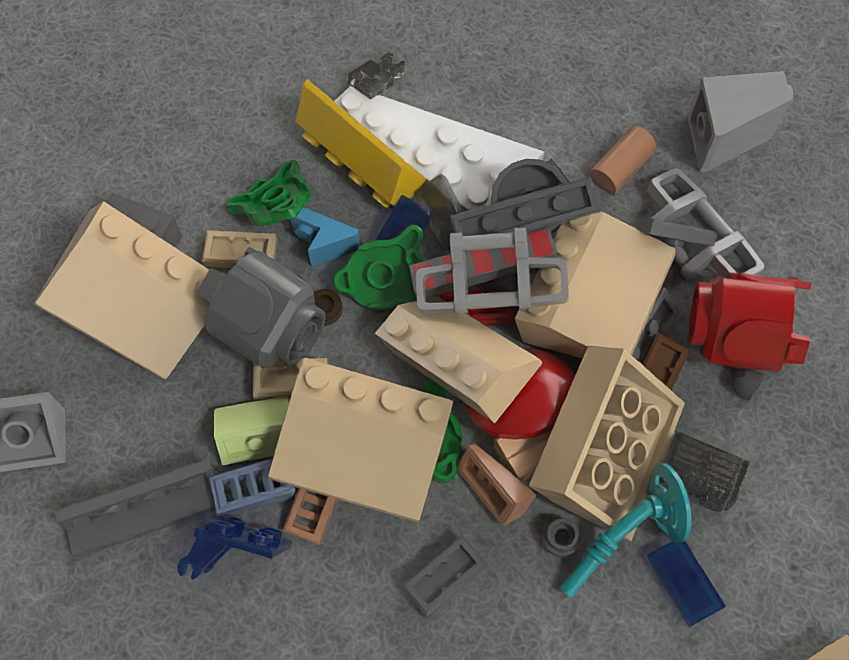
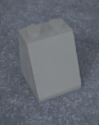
[688,71,793,173]

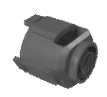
[197,247,326,369]

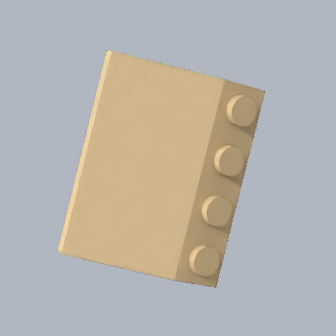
[33,201,210,380]
[515,212,676,358]
[529,346,685,541]
[268,357,453,523]

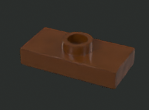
[641,333,690,390]

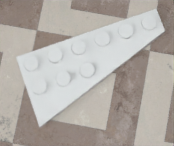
[334,85,544,212]

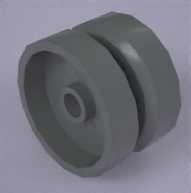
[491,158,567,234]

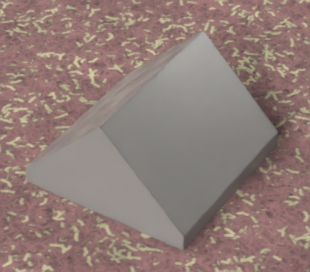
[0,392,66,472]

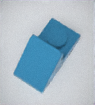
[290,207,361,266]

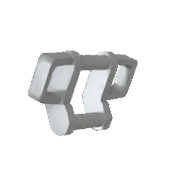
[646,168,765,280]
[416,227,569,314]

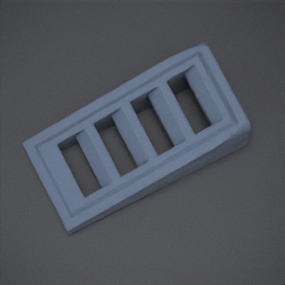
[209,459,295,516]

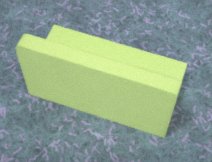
[214,396,289,465]

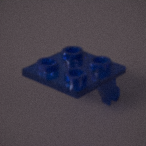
[177,516,292,580]

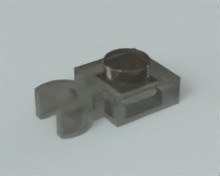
[347,53,405,99]

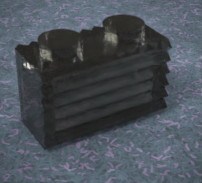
[659,431,750,512]

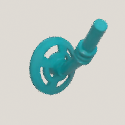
[560,463,692,598]

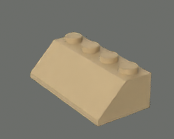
[375,296,542,423]

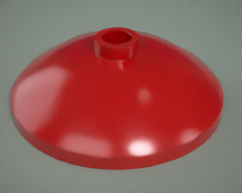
[465,349,575,440]

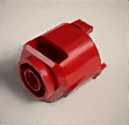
[688,272,812,373]

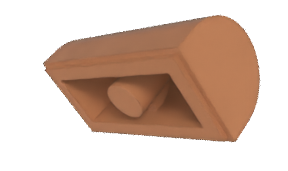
[588,126,656,196]

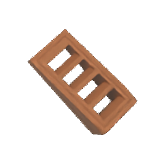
[457,443,536,526]
[283,488,338,544]

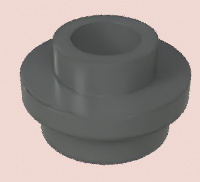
[542,517,582,557]

